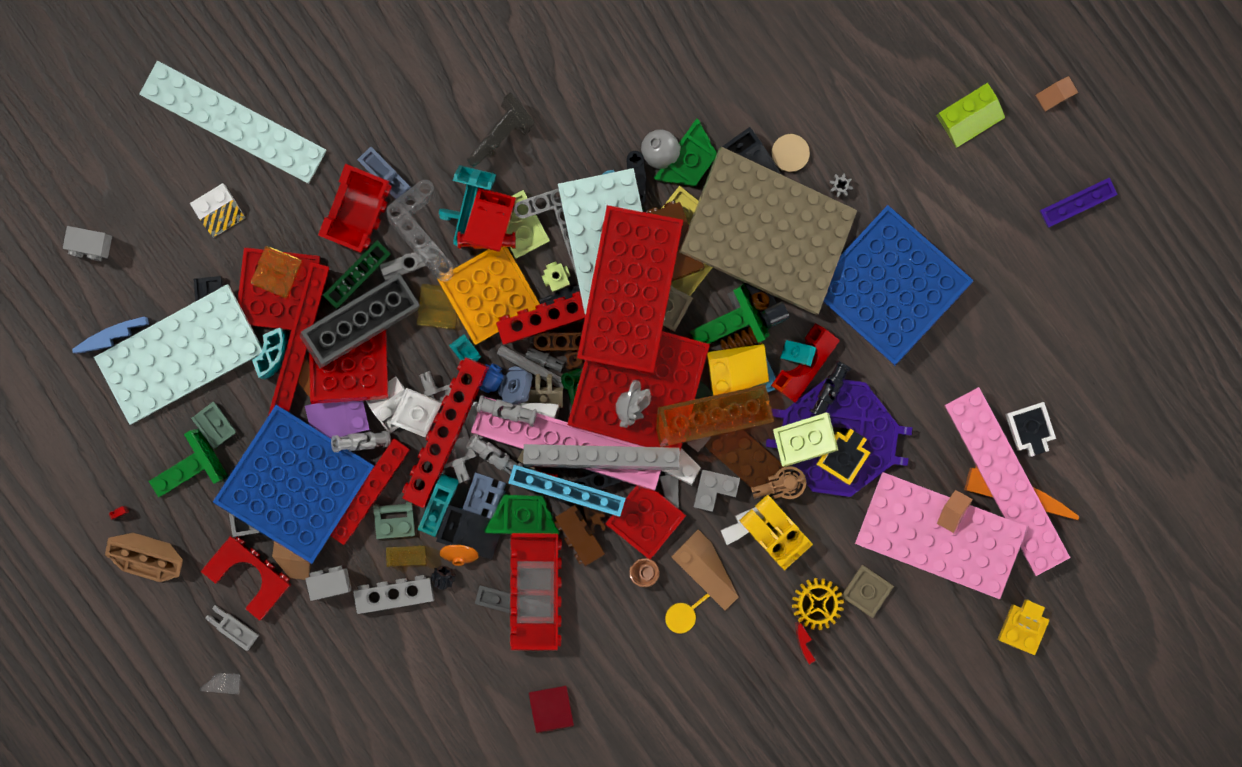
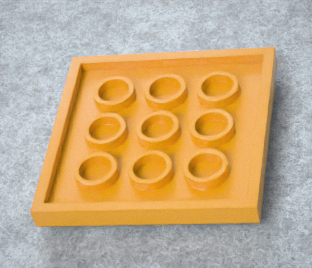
[437,247,540,345]

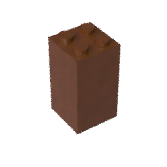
[646,200,705,282]

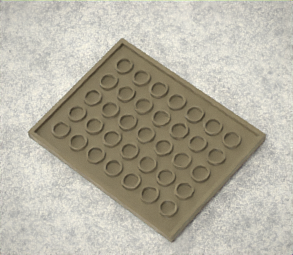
[679,147,857,315]

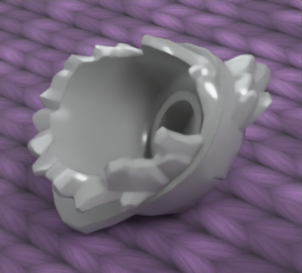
[616,380,651,428]

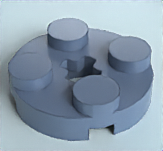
[498,366,533,405]

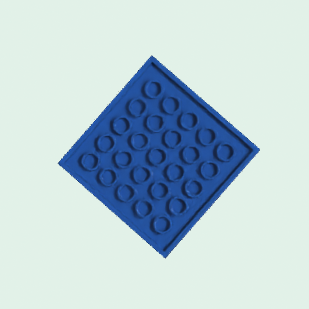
[823,205,973,366]
[213,405,374,564]

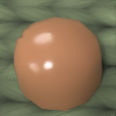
[630,558,660,588]

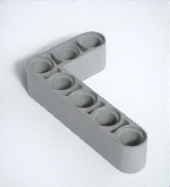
[514,189,577,276]

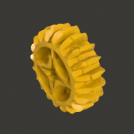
[792,578,844,630]

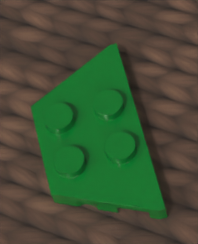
[654,119,717,187]
[485,495,559,535]

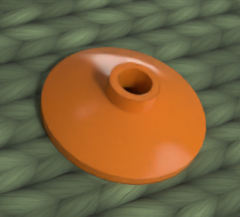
[440,545,478,566]

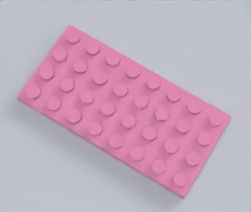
[855,472,1028,599]

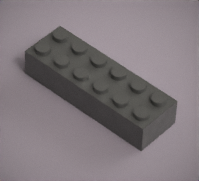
[300,273,420,369]

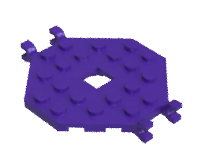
[766,378,912,497]

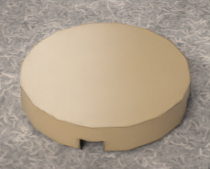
[771,134,810,172]

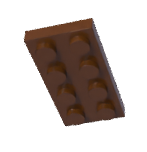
[704,417,783,493]

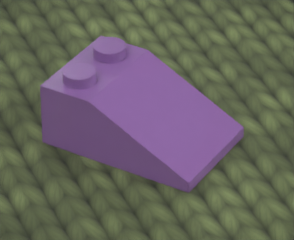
[305,401,370,439]

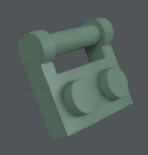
[373,502,415,539]

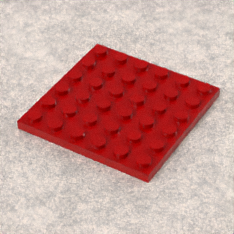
[567,331,710,450]

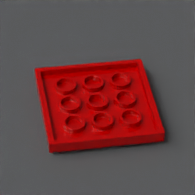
[238,248,321,330]
[309,330,388,404]

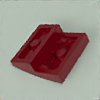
[529,686,574,733]

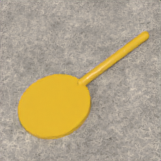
[665,593,710,633]

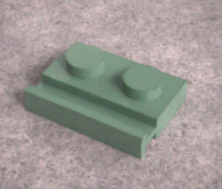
[191,402,237,449]

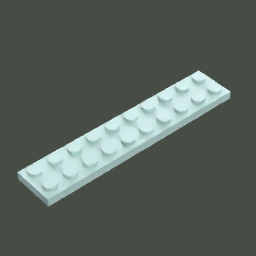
[140,61,327,184]

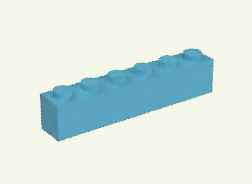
[509,465,626,517]

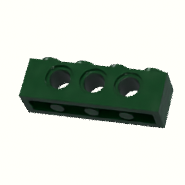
[323,240,391,309]

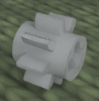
[829,173,853,197]

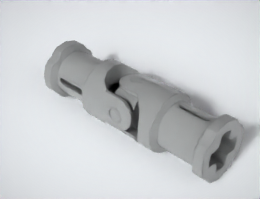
[477,395,537,427]
[331,431,391,452]
[466,433,523,476]

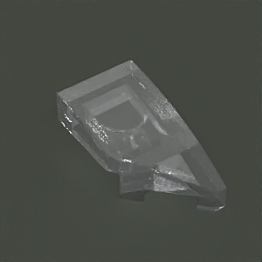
[200,673,240,694]

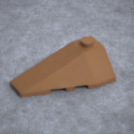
[671,530,738,610]

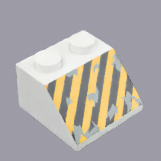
[190,183,246,238]

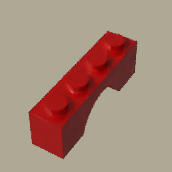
[771,323,840,403]

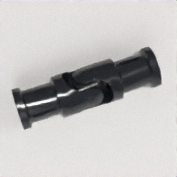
[809,361,852,416]

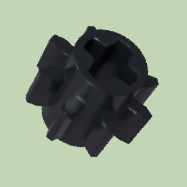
[431,566,456,590]

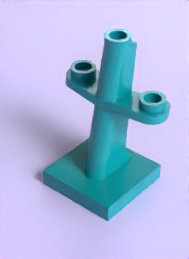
[438,165,496,246]

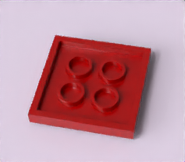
[605,485,686,559]

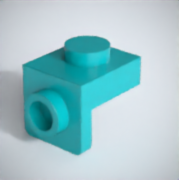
[449,334,481,362]

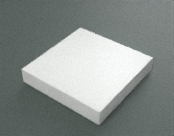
[390,388,442,437]

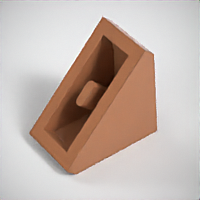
[1035,76,1078,111]
[937,490,973,533]

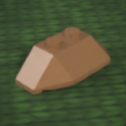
[105,533,183,582]
[272,541,311,580]

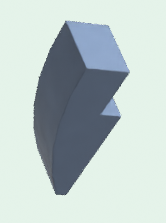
[357,147,414,204]

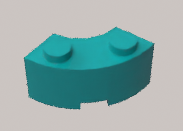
[252,328,289,380]

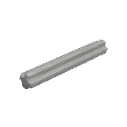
[497,345,564,389]

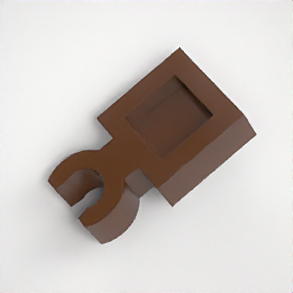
[583,506,605,533]

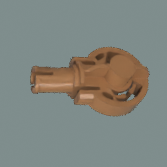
[751,466,806,499]

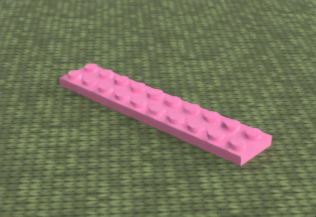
[944,387,1070,576]
[471,397,661,491]

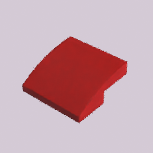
[795,621,816,665]

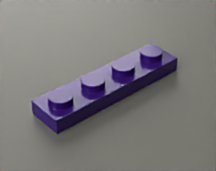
[1040,177,1118,228]

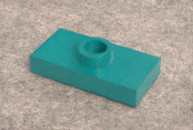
[781,340,816,366]

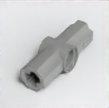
[379,245,439,281]

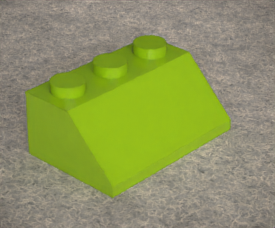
[936,83,1005,148]

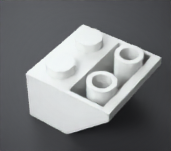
[366,377,406,434]

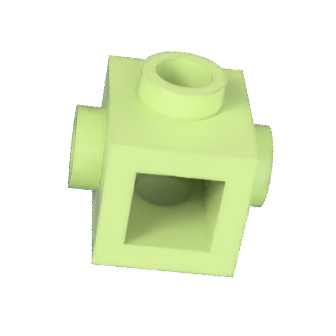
[542,262,570,293]

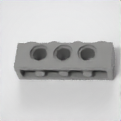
[353,575,435,614]

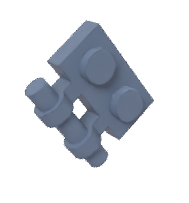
[463,472,506,518]

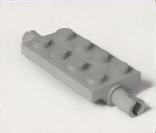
[419,371,477,483]

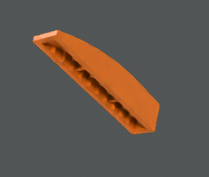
[964,466,1079,520]

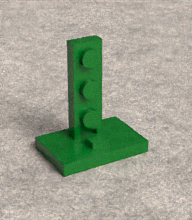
[690,283,770,344]
[149,429,229,498]

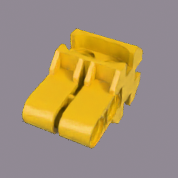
[739,494,813,571]

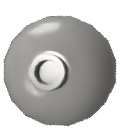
[641,129,680,169]

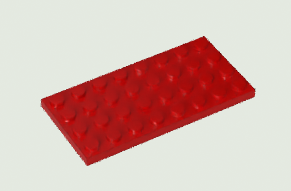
[577,205,684,373]

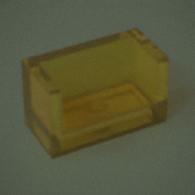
[386,545,427,567]

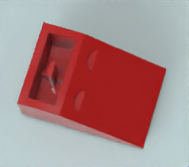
[462,188,516,252]

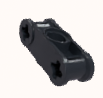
[626,151,646,206]

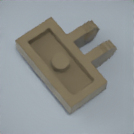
[525,374,563,408]

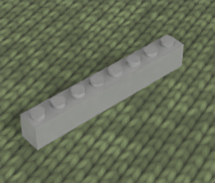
[523,444,680,470]

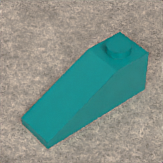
[418,473,459,537]

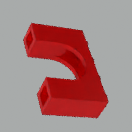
[201,535,292,621]

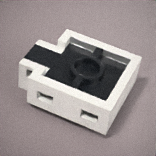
[1005,402,1056,457]

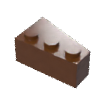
[555,505,605,566]

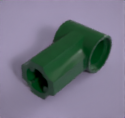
[561,368,582,406]

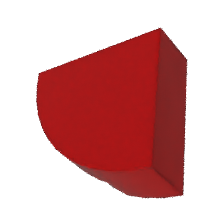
[109,506,129,520]

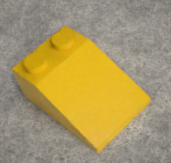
[707,344,769,396]

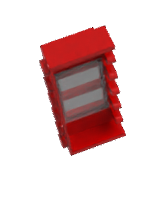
[510,533,562,651]

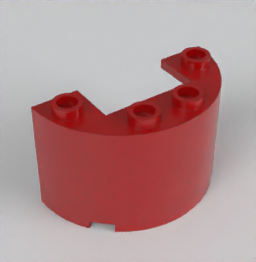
[318,164,392,253]

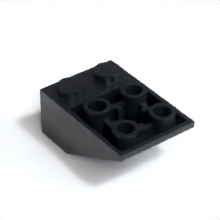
[722,127,782,175]
[436,505,501,560]

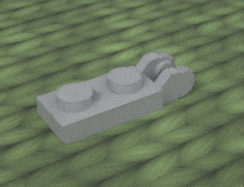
[205,605,259,651]

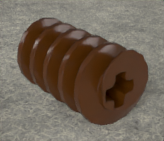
[720,327,762,350]

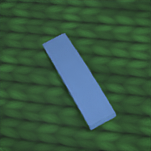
[72,317,149,354]

